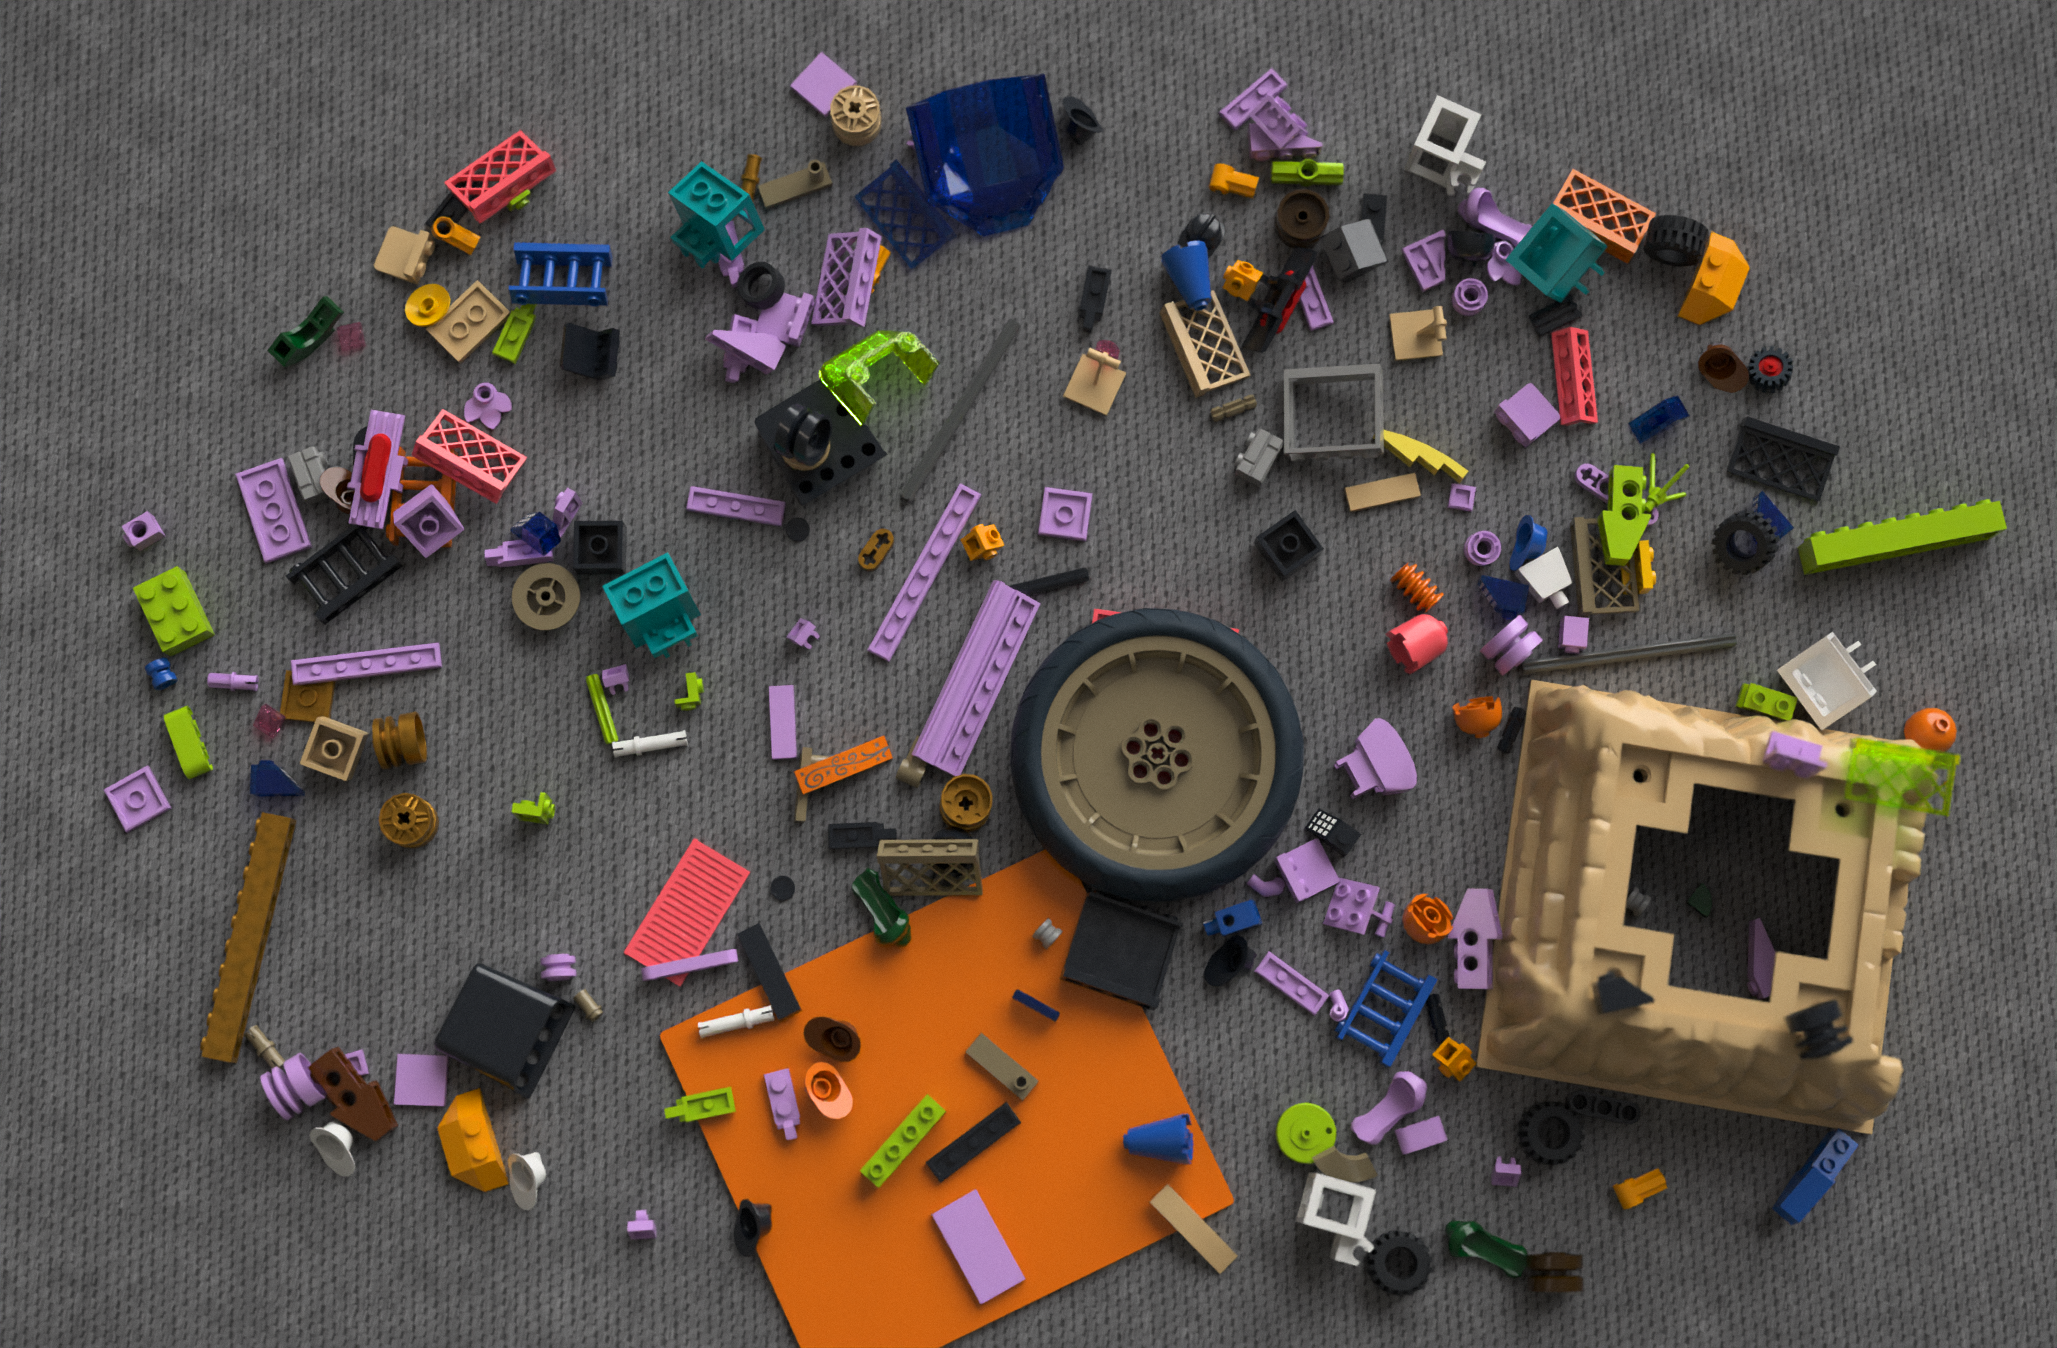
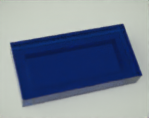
[1012,990,1060,1023]

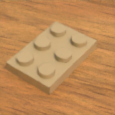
[426,280,511,364]

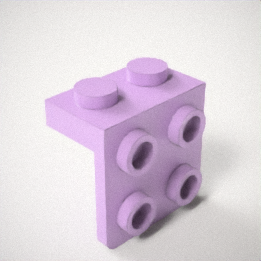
[1494,383,1560,448]

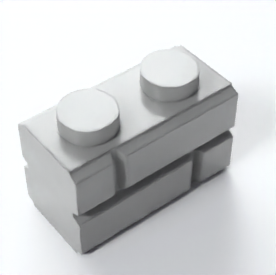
[1234,428,1284,487]
[287,447,328,505]

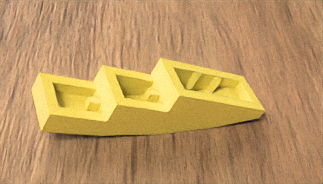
[1373,430,1468,483]

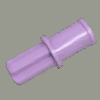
[207,672,259,691]

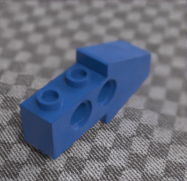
[1772,1128,1858,1225]

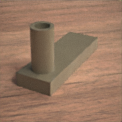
[758,160,833,209]
[793,747,831,823]
[966,1033,1039,1100]

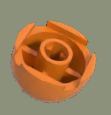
[1452,696,1502,738]
[1904,708,1957,758]
[1402,893,1453,945]

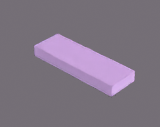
[1219,68,1287,131]
[1299,266,1333,331]
[769,685,797,760]
[1254,952,1329,1016]

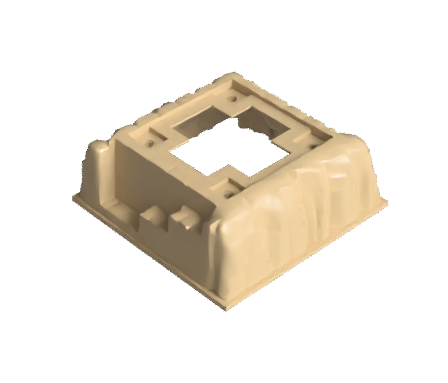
[1475,680,1939,1134]

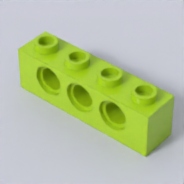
[860,1094,947,1188]

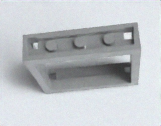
[1284,364,1384,462]

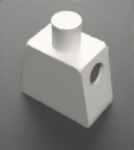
[1514,547,1572,609]

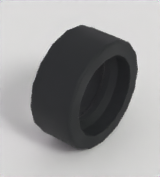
[737,262,785,310]

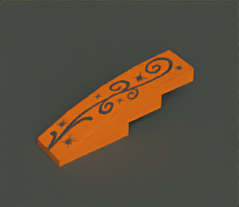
[794,736,893,794]

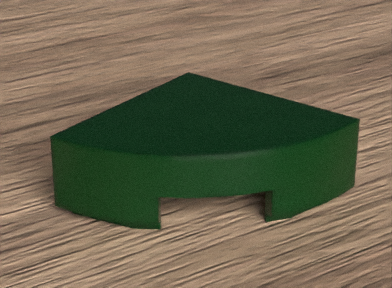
[1685,883,1712,918]

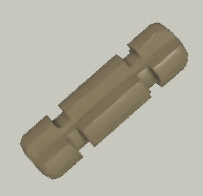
[1210,394,1257,422]

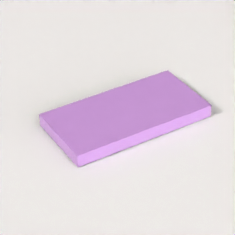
[236,458,312,564]
[932,1189,1025,1304]

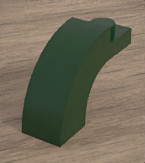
[267,296,344,367]

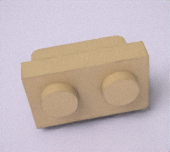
[374,226,435,285]

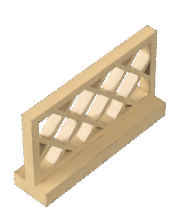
[1159,290,1250,398]

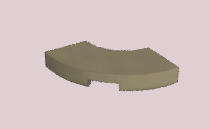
[1312,1146,1378,1182]

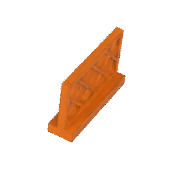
[1554,169,1656,264]

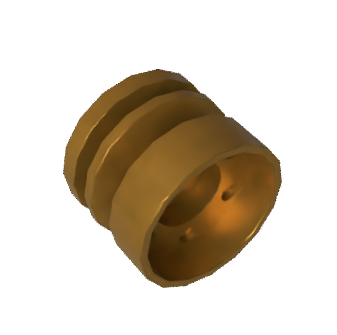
[372,712,427,770]
[939,774,993,832]
[379,793,439,849]

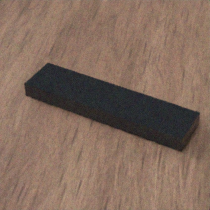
[737,923,802,1022]
[926,1102,1021,1183]

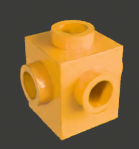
[1223,260,1263,301]
[960,524,1005,561]
[1432,1037,1476,1082]

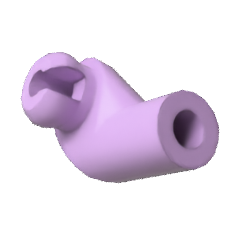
[1247,874,1285,897]
[1329,990,1349,1021]

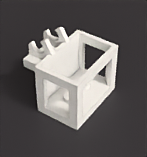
[1405,95,1486,196]
[1777,631,1877,731]
[1296,1173,1376,1265]

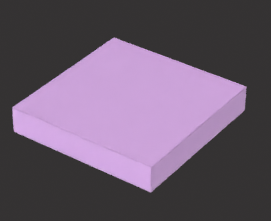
[790,52,857,118]
[1038,487,1092,541]
[104,766,172,833]
[394,1054,449,1106]

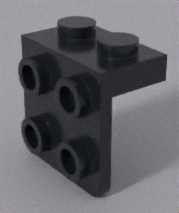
[560,323,620,380]

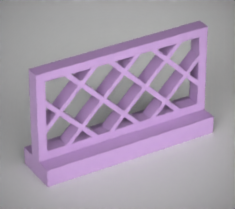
[811,228,882,327]

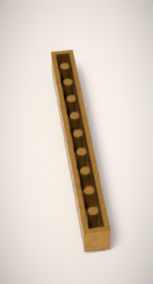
[200,812,296,1063]

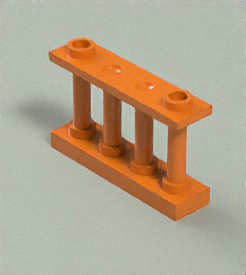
[386,446,458,548]

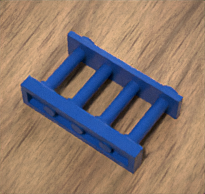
[508,243,612,307]
[1334,950,1438,1068]

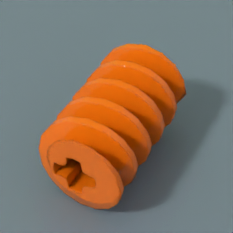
[1390,562,1444,614]

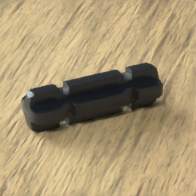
[1497,707,1526,754]
[1426,993,1450,1043]

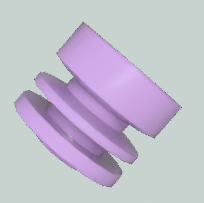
[261,1053,326,1120]

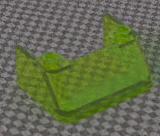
[819,330,940,425]

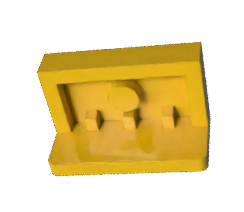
[1620,540,1656,595]

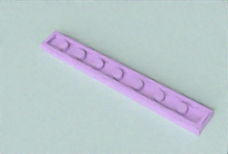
[868,483,981,662]

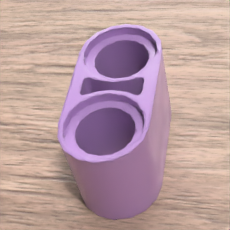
[1395,1116,1447,1155]

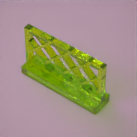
[1844,737,1960,817]

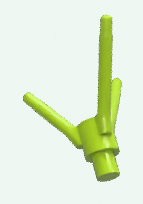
[1645,453,1689,512]

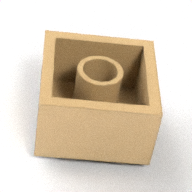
[300,716,369,781]

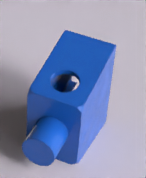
[1203,899,1263,937]

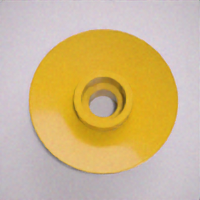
[405,284,450,327]

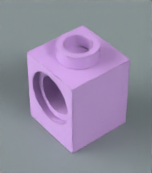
[122,512,165,551]
[1558,616,1589,654]

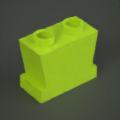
[1736,683,1798,721]

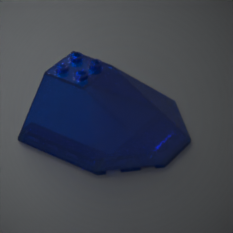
[905,73,1064,237]

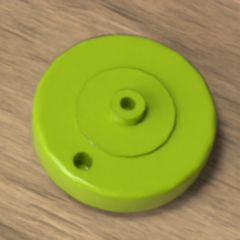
[1275,1103,1336,1164]

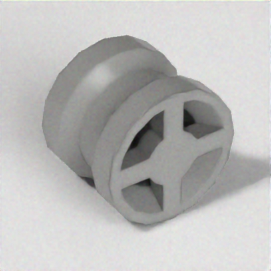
[1625,886,1651,917]
[1032,918,1063,950]

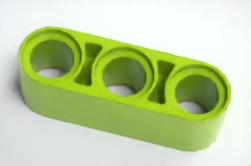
[163,705,213,779]

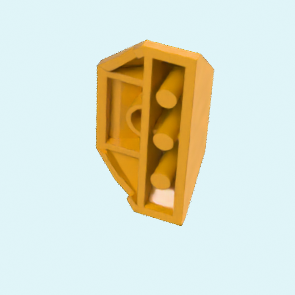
[1678,232,1750,325]
[437,1088,509,1192]

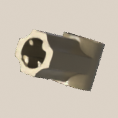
[895,736,928,788]

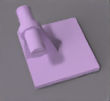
[1323,878,1395,938]

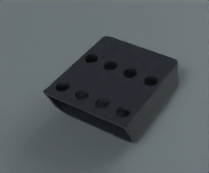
[754,375,888,506]
[434,963,576,1099]

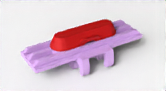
[347,410,408,529]

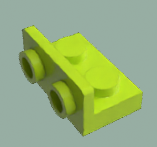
[511,792,555,825]

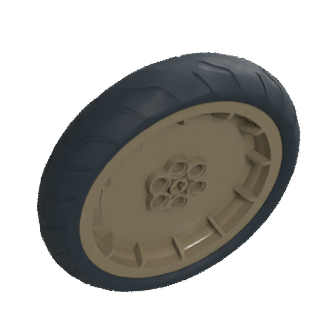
[1010,608,1304,902]

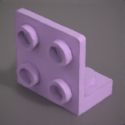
[1248,95,1308,149]
[755,293,815,347]
[1763,731,1828,778]
[1274,838,1340,904]

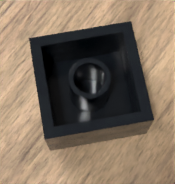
[1254,510,1324,582]
[573,521,627,575]

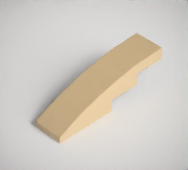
[1150,1184,1237,1274]

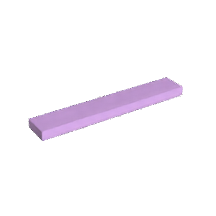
[291,643,442,686]

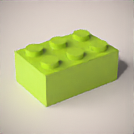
[133,566,215,657]

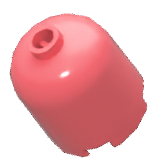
[1386,614,1448,674]

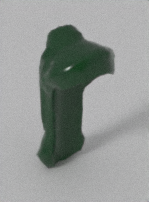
[851,868,911,947]
[1445,1220,1528,1278]

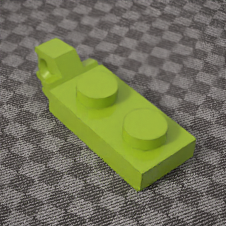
[492,304,537,364]
[664,1087,736,1122]

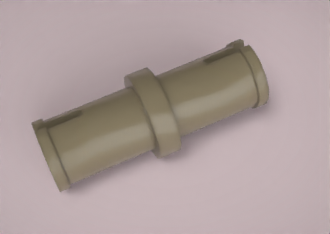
[244,1025,285,1070]

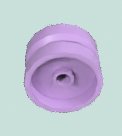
[1480,615,1543,676]

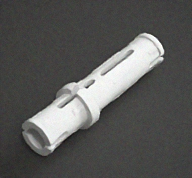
[612,730,688,758]
[698,1005,775,1038]

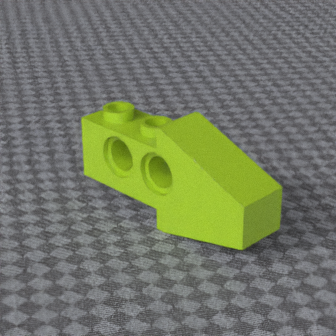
[1597,465,1651,566]

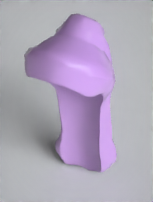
[1458,188,1532,247]
[1351,1071,1427,1145]

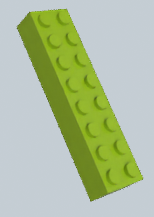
[1798,499,2007,575]

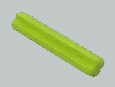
[586,674,618,744]

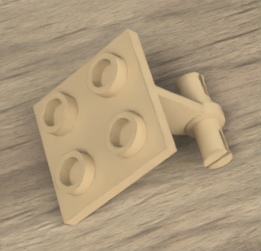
[1389,306,1447,361]
[1063,348,1126,416]

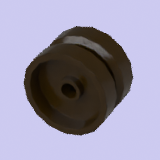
[1274,189,1330,249]
[1526,1252,1584,1292]

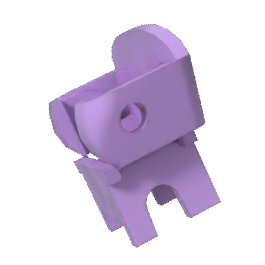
[1334,718,1417,800]

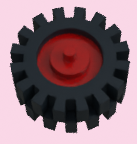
[1748,346,1793,393]

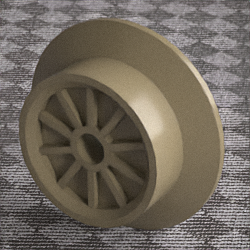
[512,563,580,631]

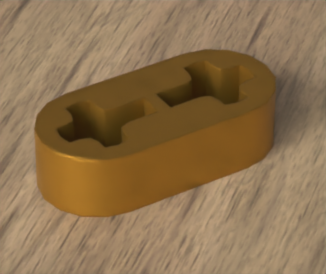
[858,529,894,571]

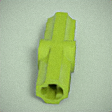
[1271,159,1344,187]

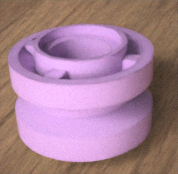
[1452,278,1488,316]
[1464,531,1501,566]
[540,954,576,981]

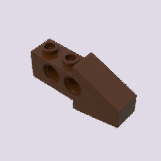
[307,1047,398,1141]

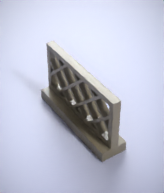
[1570,517,1640,617]
[877,839,983,896]

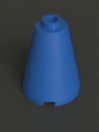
[1161,241,1211,311]
[1123,1113,1193,1165]

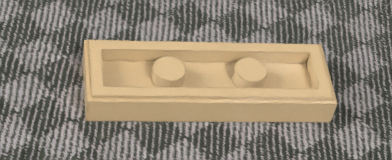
[1344,473,1421,512]

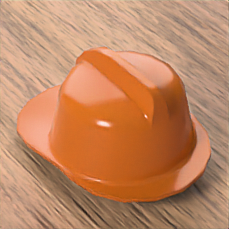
[804,1062,853,1119]

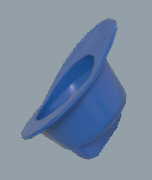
[1510,515,1547,571]

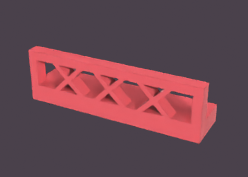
[1551,327,1598,426]

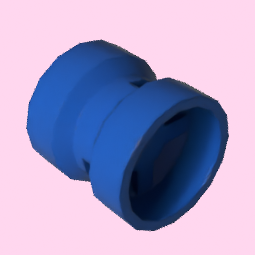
[145,658,178,691]

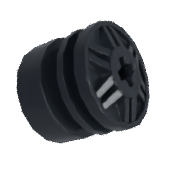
[1784,999,1854,1060]

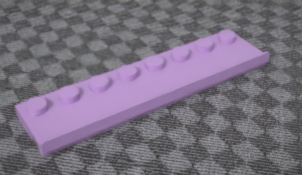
[912,580,1040,777]

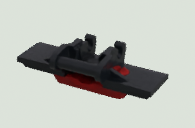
[1241,246,1317,354]

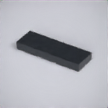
[425,174,489,235]

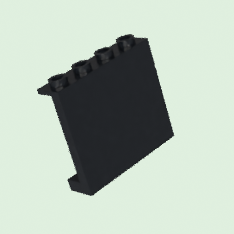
[1060,890,1184,1011]

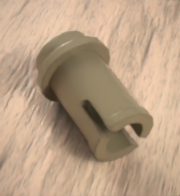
[573,989,603,1022]

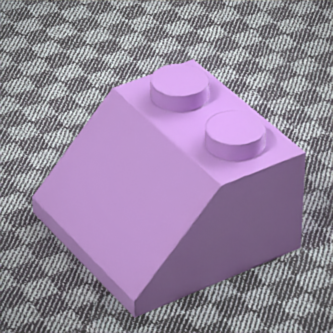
[393,484,464,558]

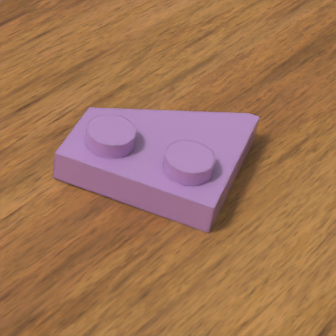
[1402,230,1445,292]
[550,488,582,542]

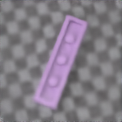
[686,486,786,527]

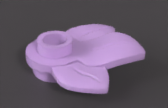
[1487,241,1521,285]
[464,383,512,429]

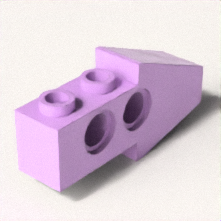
[1448,889,1503,989]

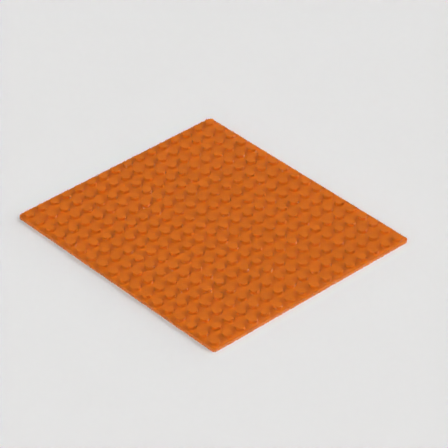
[660,849,1234,1348]

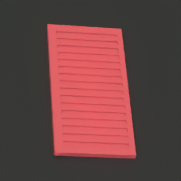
[623,838,750,987]

